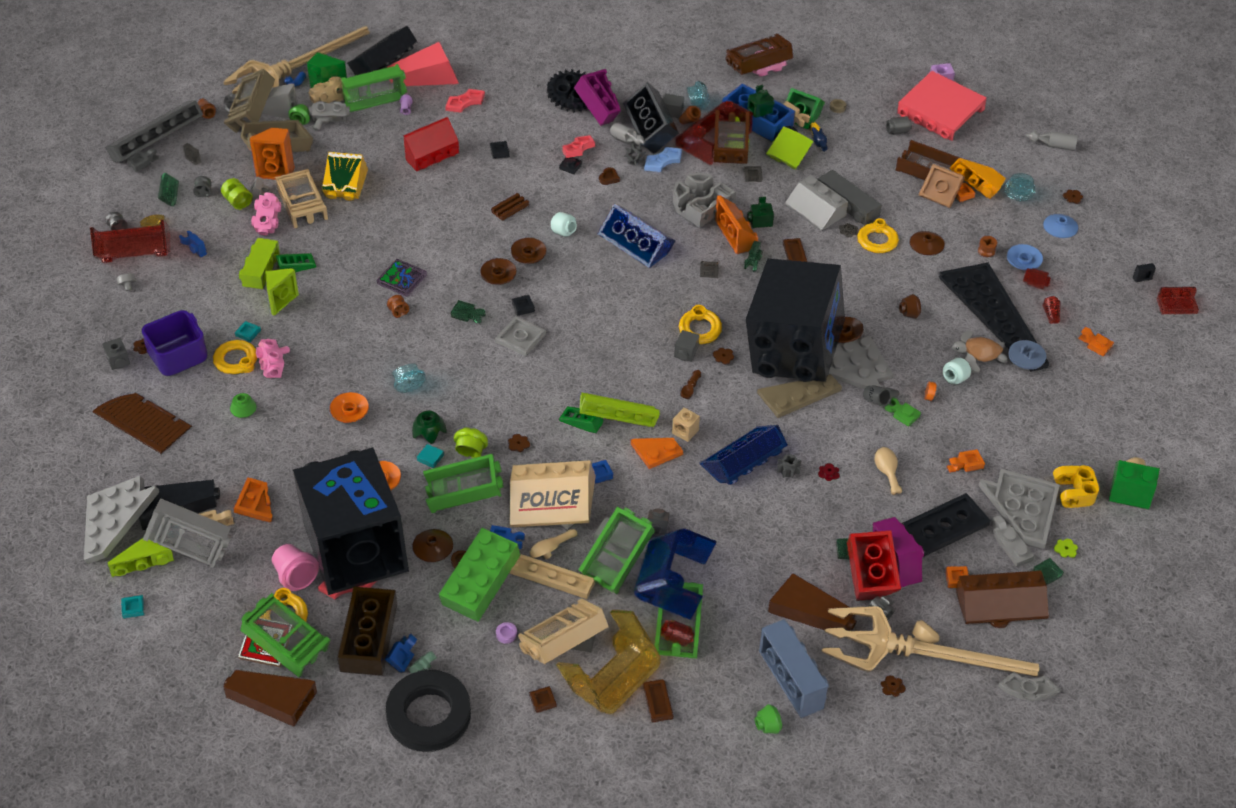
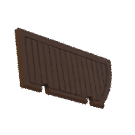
[92,392,192,454]

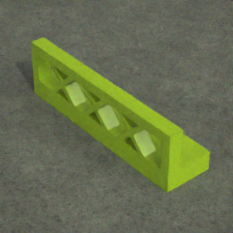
[580,392,660,427]

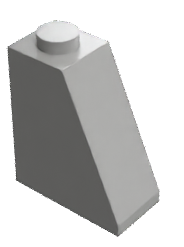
[262,84,297,119]

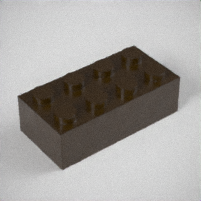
[337,586,398,676]

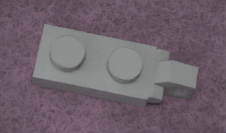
[991,515,1035,567]

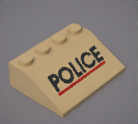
[510,460,596,527]

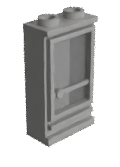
[143,498,231,568]

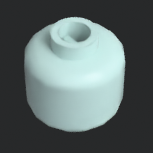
[551,212,577,237]
[943,358,971,385]

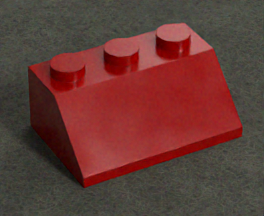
[403,117,459,171]
[847,530,901,601]

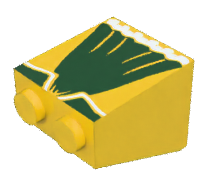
[322,152,368,201]

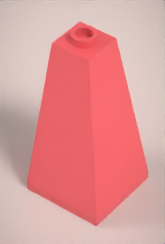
[387,42,459,86]

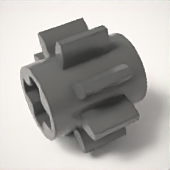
[624,144,646,165]
[777,454,801,478]
[868,596,895,620]

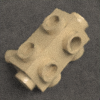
[309,77,344,103]

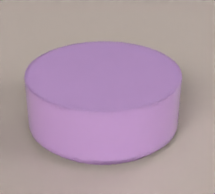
[496,622,517,644]

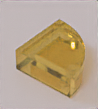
[140,214,165,231]

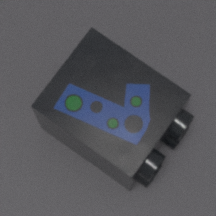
[745,258,845,382]
[293,447,409,595]

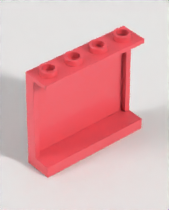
[897,71,987,141]

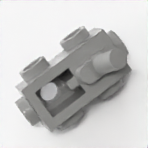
[309,101,350,131]

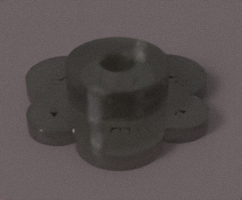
[839,223,858,238]

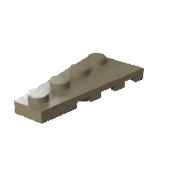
[757,375,842,418]

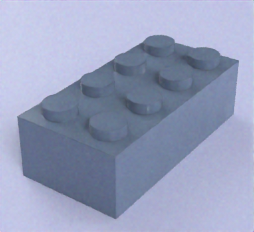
[759,619,829,718]

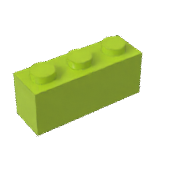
[239,238,280,289]

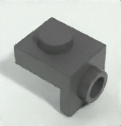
[647,509,670,539]

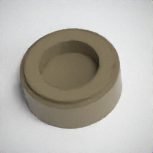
[830,99,846,113]

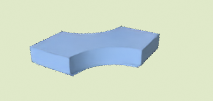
[644,147,682,172]

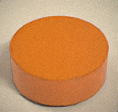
[925,381,937,401]

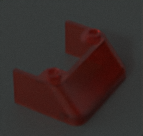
[675,101,753,165]
[90,220,170,263]

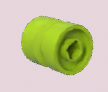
[221,178,253,210]

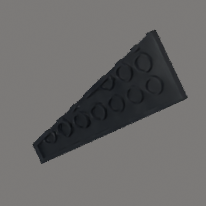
[939,262,1049,372]

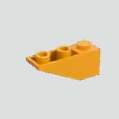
[949,158,1006,199]

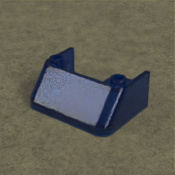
[634,529,717,620]

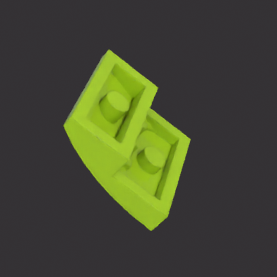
[766,127,814,170]

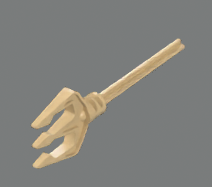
[224,26,370,94]
[822,606,1039,677]

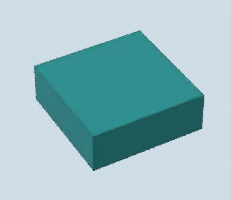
[235,321,261,342]
[417,444,444,468]
[121,595,144,619]

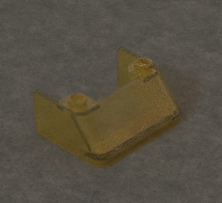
[556,610,661,714]

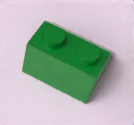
[307,52,347,90]
[786,88,825,130]
[1109,460,1160,510]

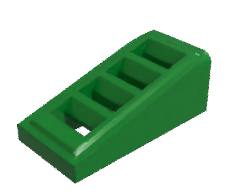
[276,253,316,273]
[559,406,604,433]

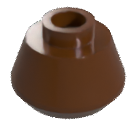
[899,294,921,319]

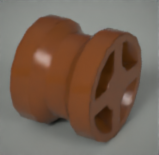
[978,236,998,257]
[387,295,410,318]

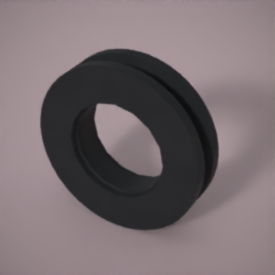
[386,670,471,752]

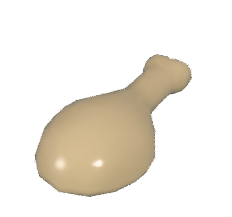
[875,447,902,495]
[530,529,577,559]

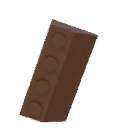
[956,570,1049,624]

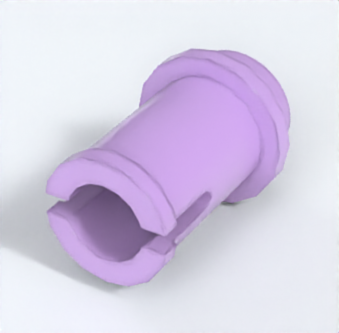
[400,94,413,115]

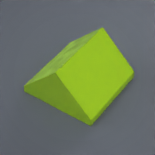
[266,268,299,316]

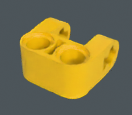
[1053,465,1099,508]

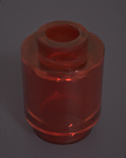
[1023,268,1051,290]
[660,620,694,647]

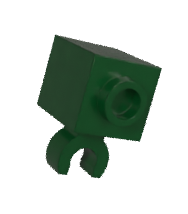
[747,85,775,118]
[747,197,774,228]

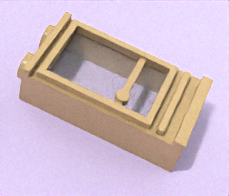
[275,169,328,228]
[518,598,609,664]

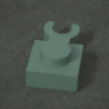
[408,651,437,674]

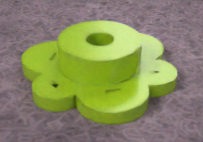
[1054,538,1078,558]

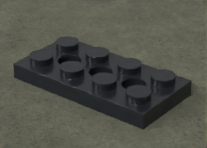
[902,493,991,557]

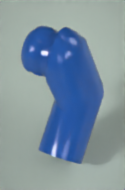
[284,72,307,87]

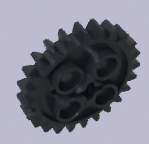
[547,69,588,113]

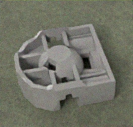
[673,172,736,228]

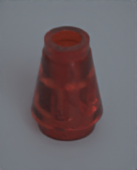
[1042,296,1061,324]

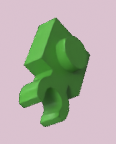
[885,398,921,427]

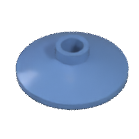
[1043,214,1078,238]
[1007,244,1043,270]

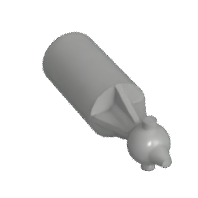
[610,123,645,145]
[1026,130,1078,150]

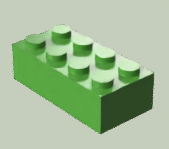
[439,528,520,622]

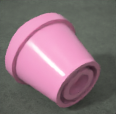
[272,544,319,591]

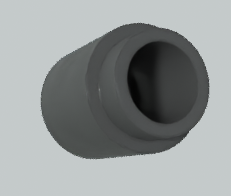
[886,116,912,134]

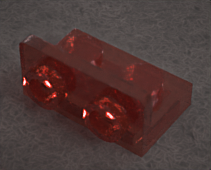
[1157,287,1199,314]

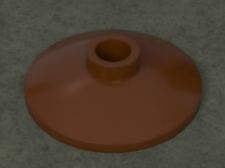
[910,231,945,256]
[511,238,546,264]
[481,258,516,285]
[838,317,864,343]
[412,529,453,562]

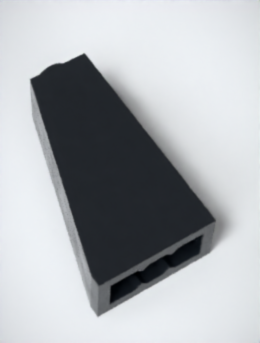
[139,479,220,531]

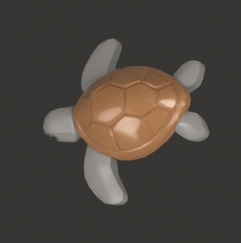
[952,331,1007,373]

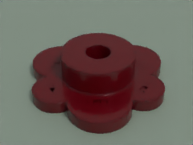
[818,463,840,481]

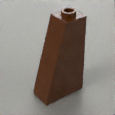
[768,573,857,631]
[223,670,317,727]

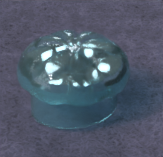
[687,81,710,110]
[1005,173,1036,201]
[392,364,426,393]

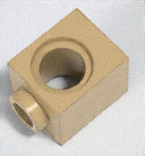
[672,408,700,442]

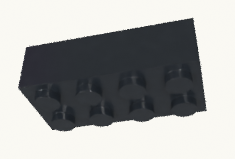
[347,25,418,76]
[623,82,679,153]

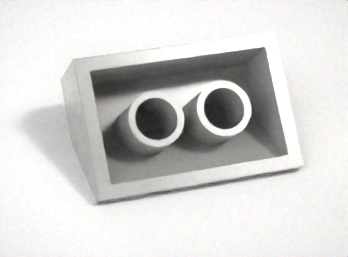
[785,175,848,231]

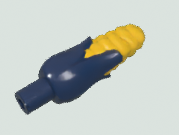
[810,122,828,151]

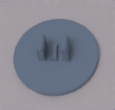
[1008,340,1046,369]

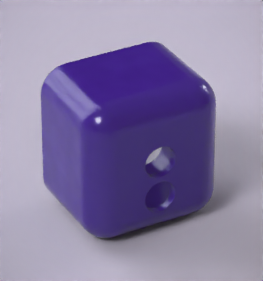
[141,310,208,376]

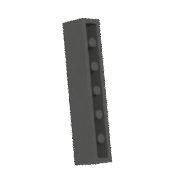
[105,100,203,162]

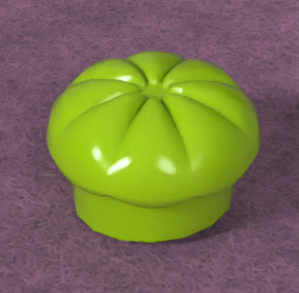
[454,427,488,458]

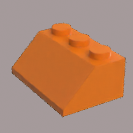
[250,128,295,180]
[715,195,758,254]

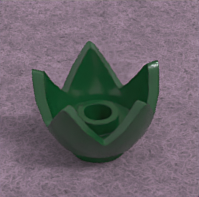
[412,410,447,444]

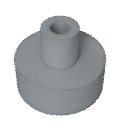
[116,273,136,291]

